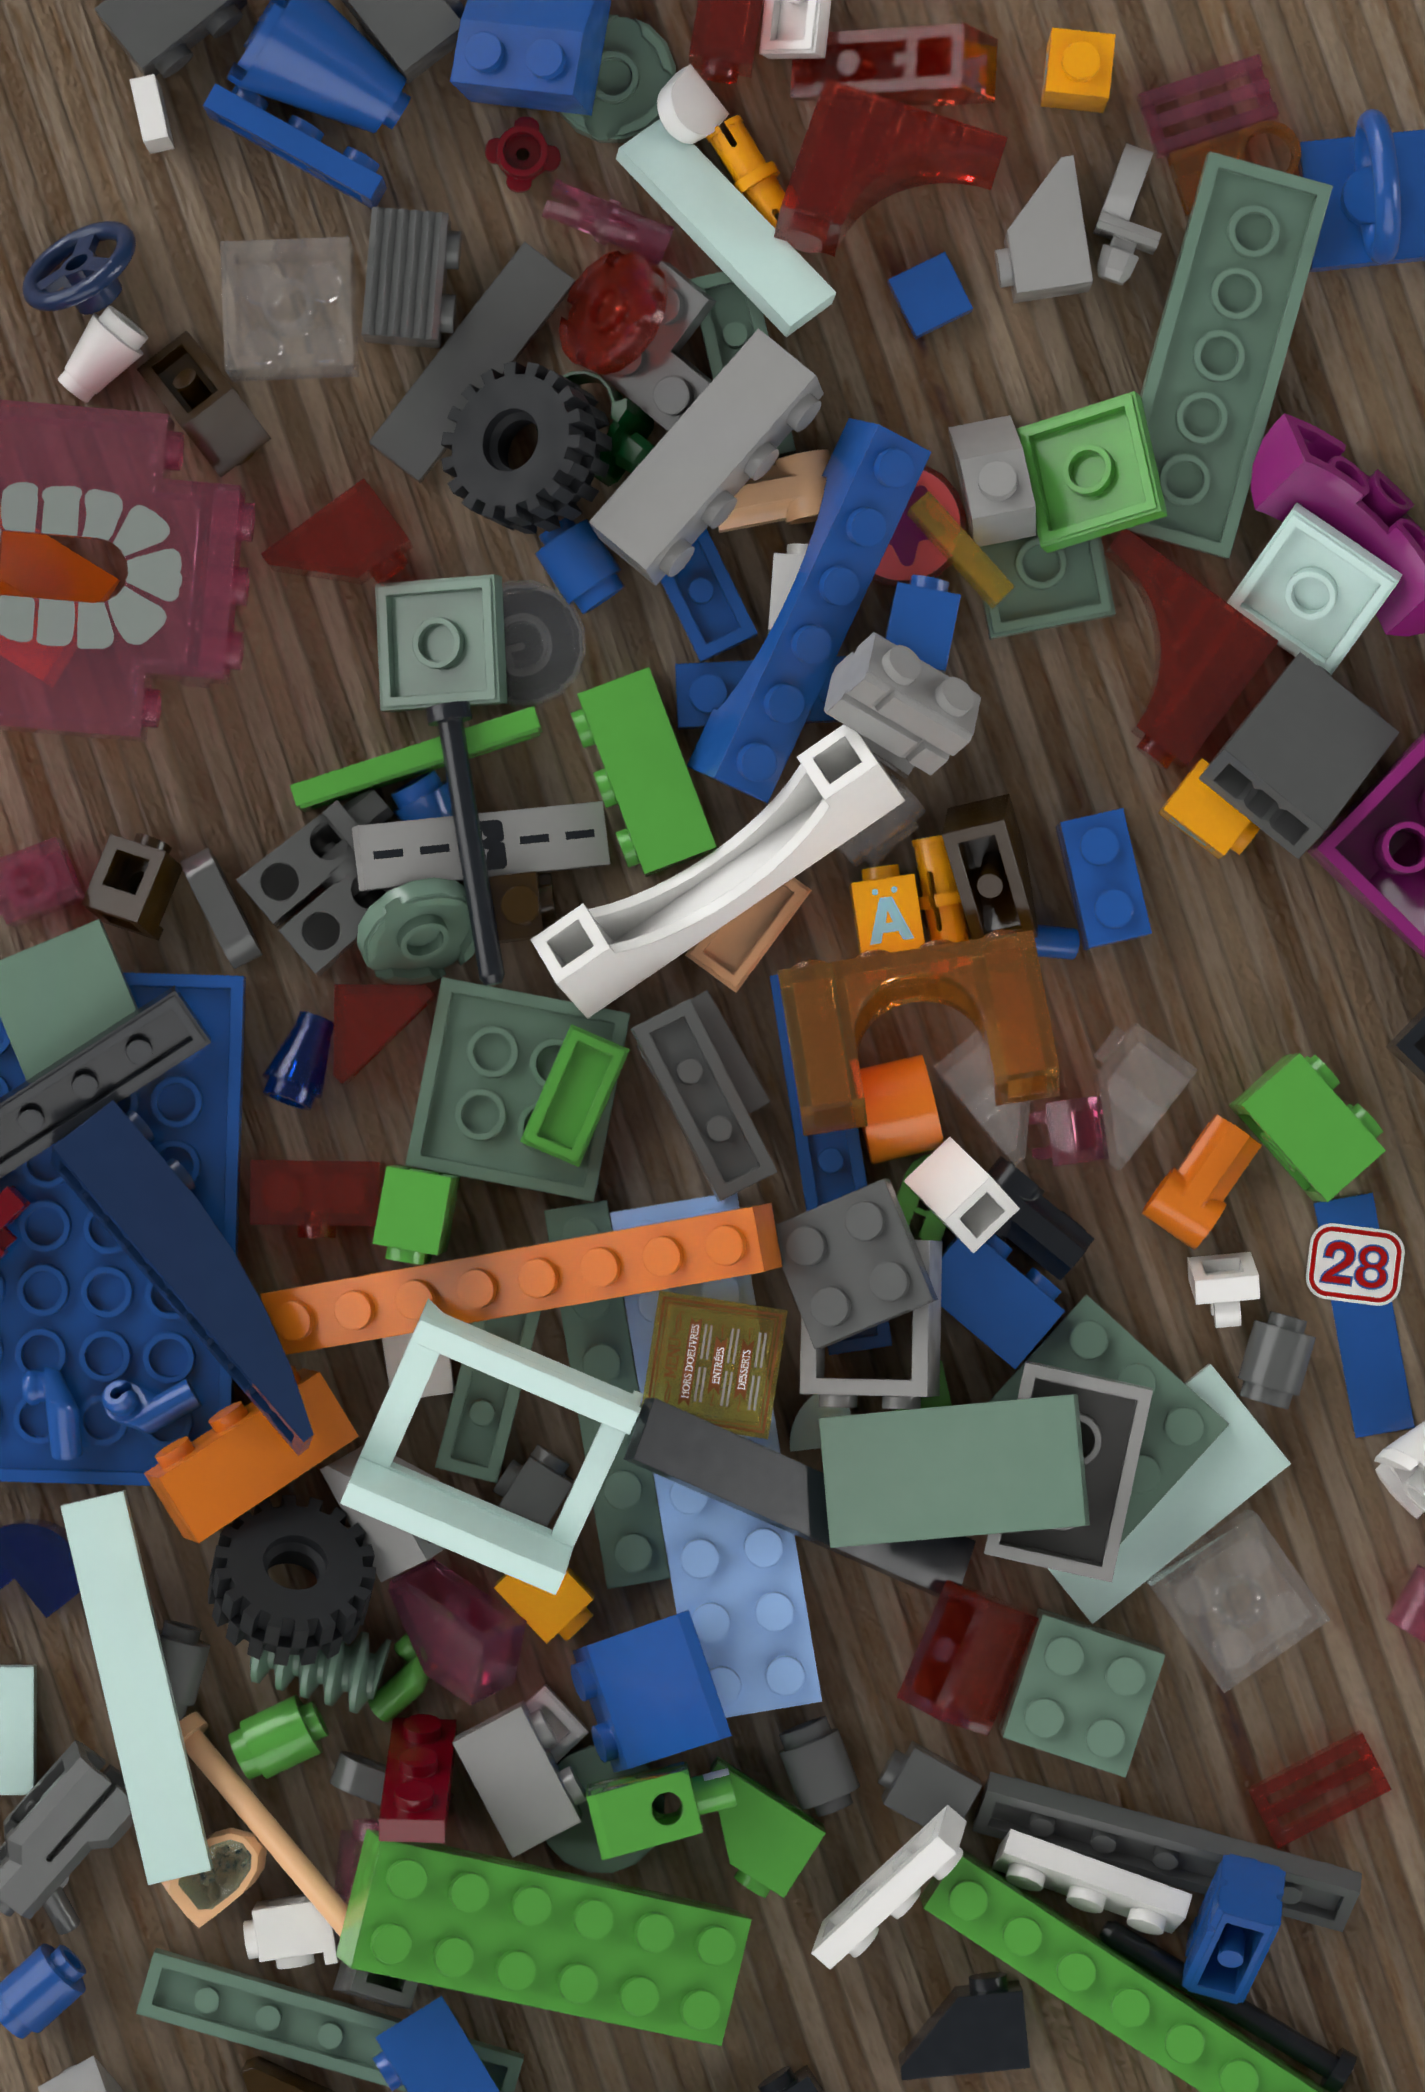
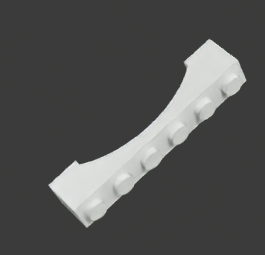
[530,724,905,1019]

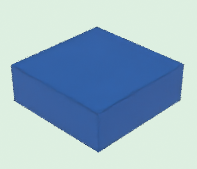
[887,252,973,340]

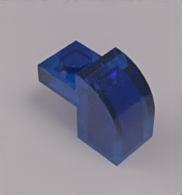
[0,1519,80,1618]

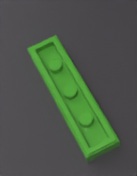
[289,706,543,813]

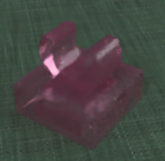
[1027,1096,1105,1166]

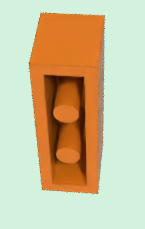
[144,1366,359,1543]

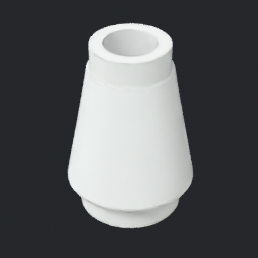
[58,305,148,403]

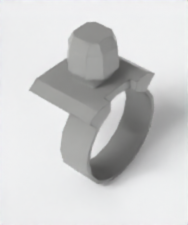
[1093,142,1162,285]

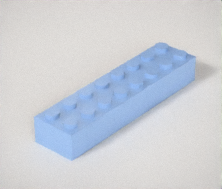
[610,1193,822,1718]

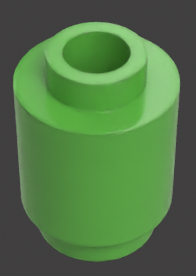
[228,1694,329,1780]

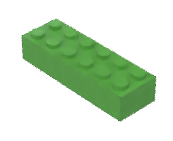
[336,1828,752,2047]

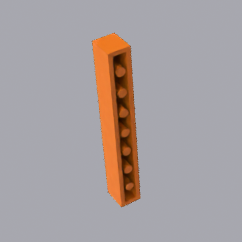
[260,1203,783,1355]

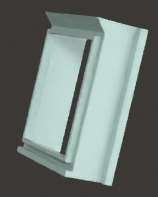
[340,1298,643,1595]

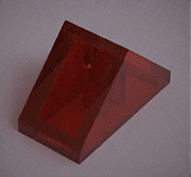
[333,984,437,1085]

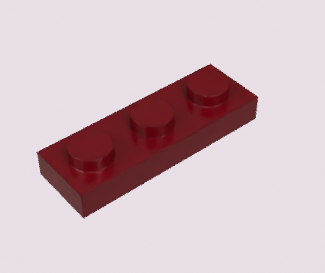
[379,1714,457,1843]

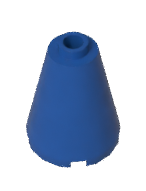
[226,0,411,134]

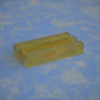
[907,491,1015,610]

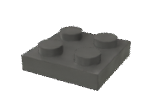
[776,1179,938,1349]

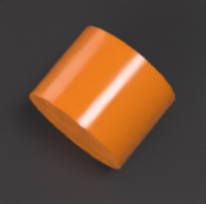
[850,1054,944,1165]

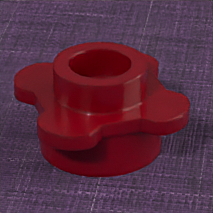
[485,116,561,193]

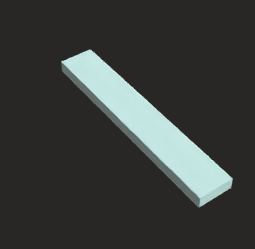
[60,1490,213,1885]

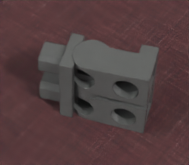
[236,788,394,978]

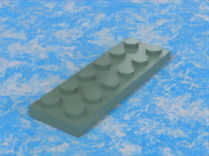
[1123,151,1333,559]

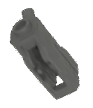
[0,1740,134,1935]

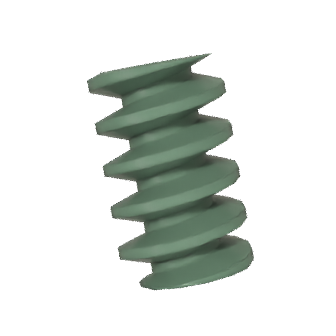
[250,1631,392,1714]

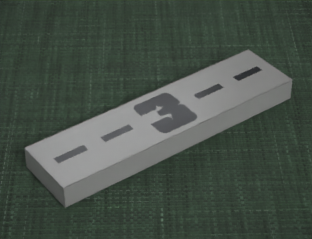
[352,801,610,892]

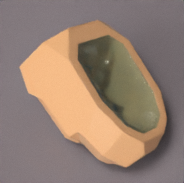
[161,1827,267,1928]

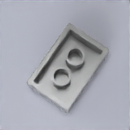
[984,1360,1153,1582]

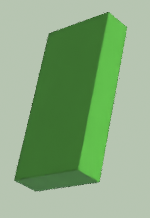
[520,1024,630,1167]

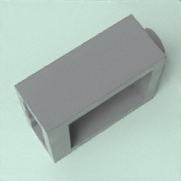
[800,1240,942,1409]

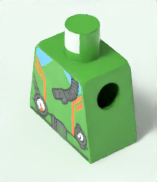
[586,1761,737,1861]

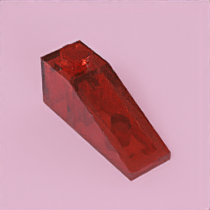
[790,23,998,106]

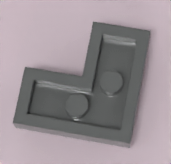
[586,261,717,431]

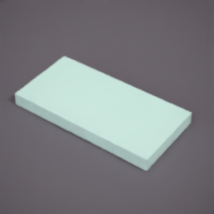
[1048,1364,1291,1624]

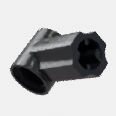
[987,1156,1094,1281]

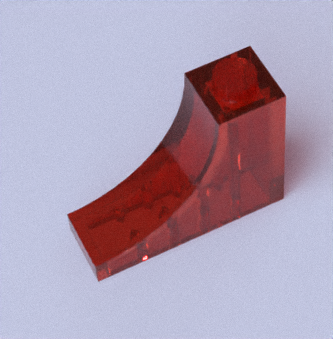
[774,78,1008,257]
[1104,529,1279,770]

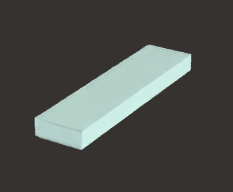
[616,119,836,337]

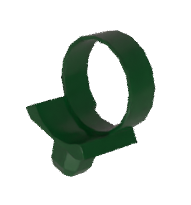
[535,371,655,487]

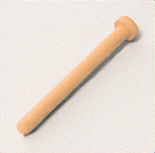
[179,1711,348,1936]

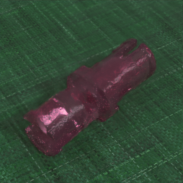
[542,179,675,265]

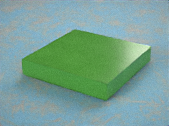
[1016,391,1168,553]

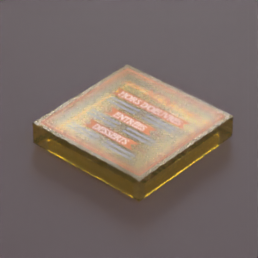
[641,1290,788,1439]

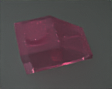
[388,1559,527,1706]

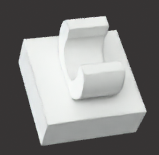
[1187,1252,1260,1328]

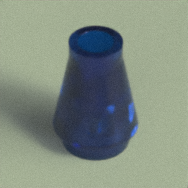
[262,1011,336,1111]

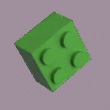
[1228,1053,1386,1202]

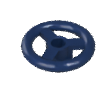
[22,221,136,315]

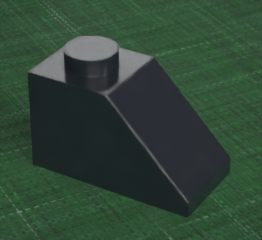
[898,1972,1030,2080]

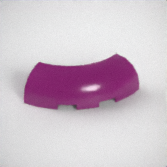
[1250,413,1425,637]

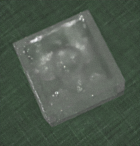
[220,237,359,381]
[1146,1508,1330,1693]

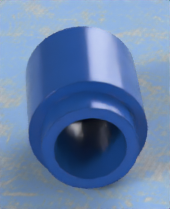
[535,518,625,615]
[0,1943,86,2039]

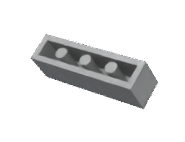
[589,328,824,586]

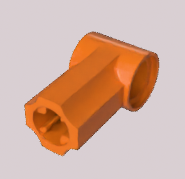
[1141,1114,1262,1250]

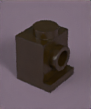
[81,833,182,941]
[489,871,557,944]

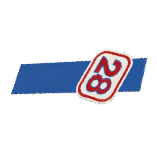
[1306,1193,1415,1438]

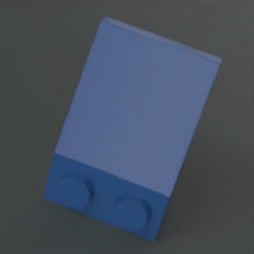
[450,0,611,116]
[571,1610,732,1773]

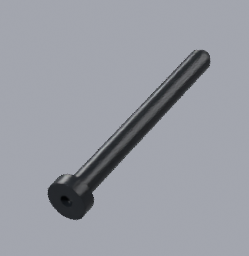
[425,701,505,986]
[1099,1921,1357,2092]

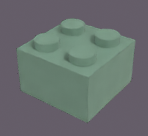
[998,1608,1165,1778]

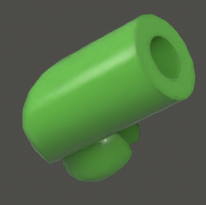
[368,1627,439,1722]

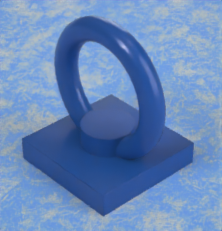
[1296,109,1425,273]

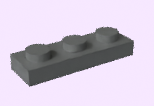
[630,999,778,1202]

